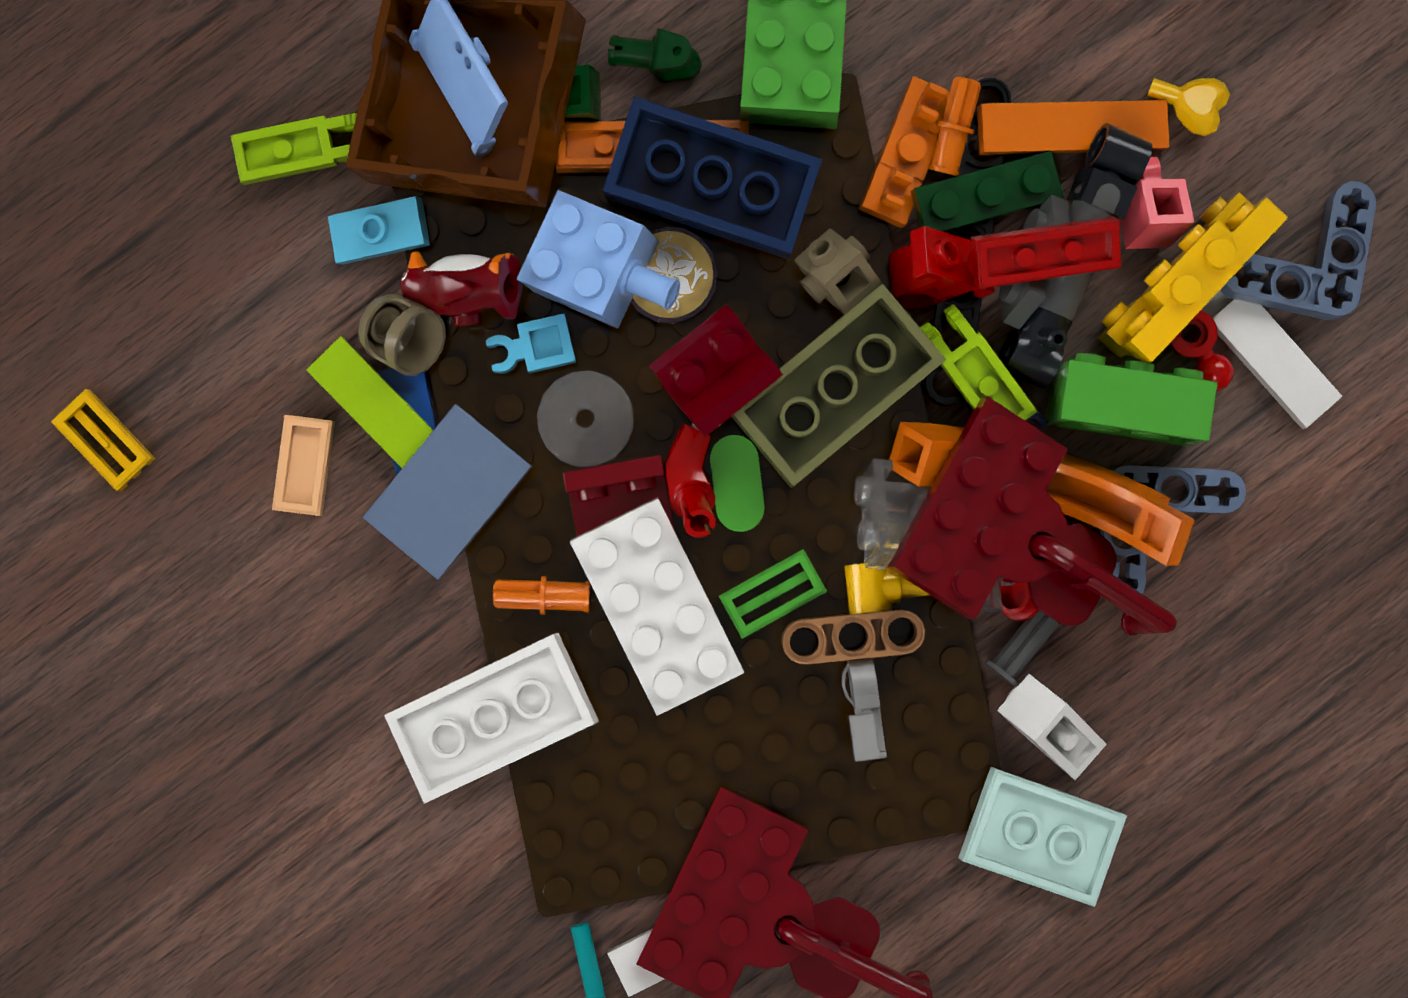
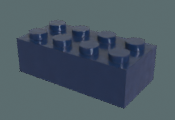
[603,96,822,259]

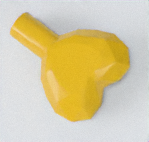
[1147,78,1230,136]

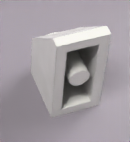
[997,674,1107,780]

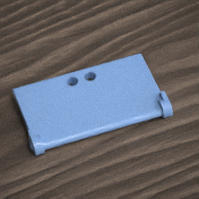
[409,0,508,158]

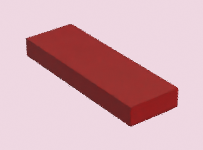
[971,217,1121,289]

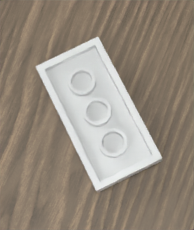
[570,497,744,716]
[384,633,599,804]

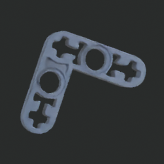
[1220,181,1376,320]
[1100,465,1246,594]

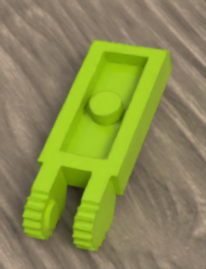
[231,113,357,185]
[920,304,1037,420]

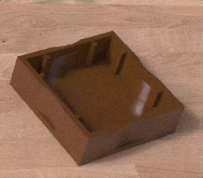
[345,0,586,208]

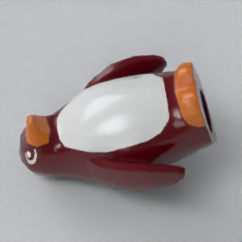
[400,251,523,326]

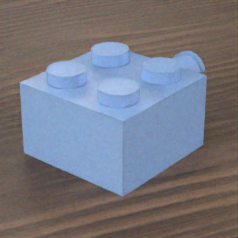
[517,190,680,328]

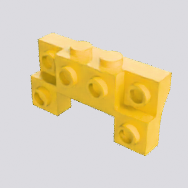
[1098,192,1288,363]

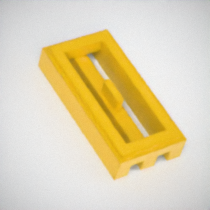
[51,389,156,492]

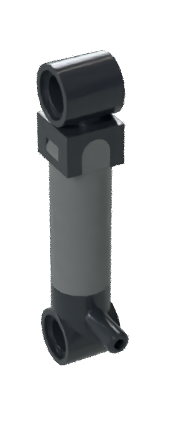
[999,123,1152,389]

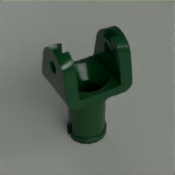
[608,28,702,83]

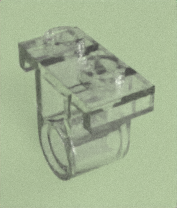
[854,459,931,570]

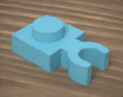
[486,313,577,374]

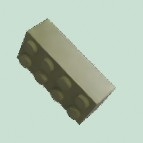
[731,284,946,488]

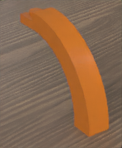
[887,422,1195,566]

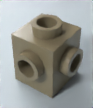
[794,228,882,315]

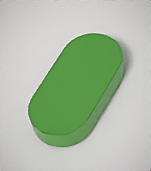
[710,435,765,532]

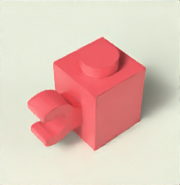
[1119,157,1195,249]

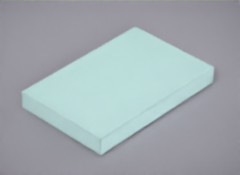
[958,767,1127,907]

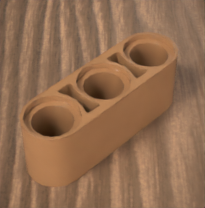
[781,609,925,664]

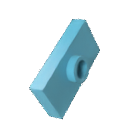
[328,196,430,265]

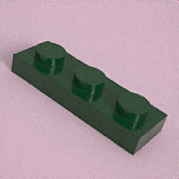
[910,151,1064,232]

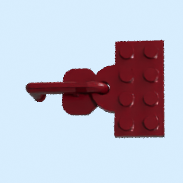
[887,396,1177,636]
[636,786,933,998]

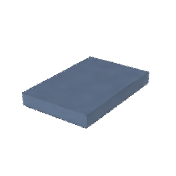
[362,404,533,580]

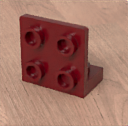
[563,455,675,536]

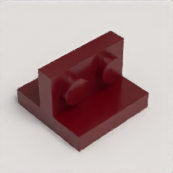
[649,305,783,437]

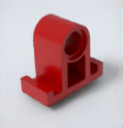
[888,226,995,309]

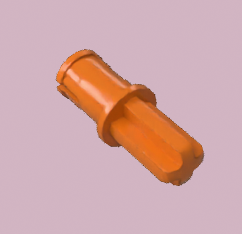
[928,77,981,176]
[493,576,590,615]

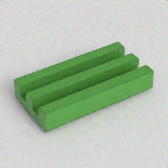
[719,549,827,639]

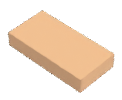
[272,415,335,516]

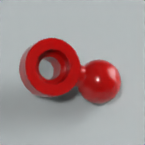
[1168,310,1234,392]

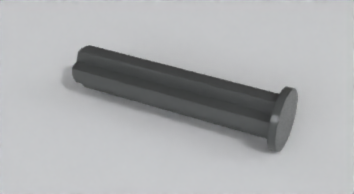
[984,611,1060,687]

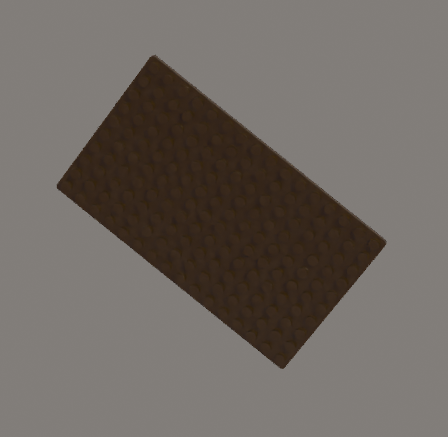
[392,72,1001,917]

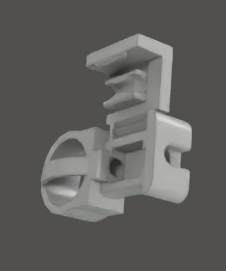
[841,658,887,761]

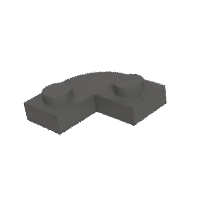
[999,194,1070,329]

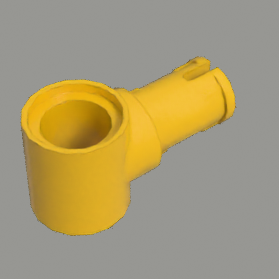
[844,561,929,614]

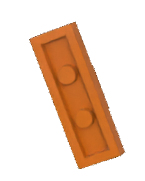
[858,76,950,228]

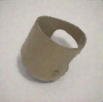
[358,294,446,375]

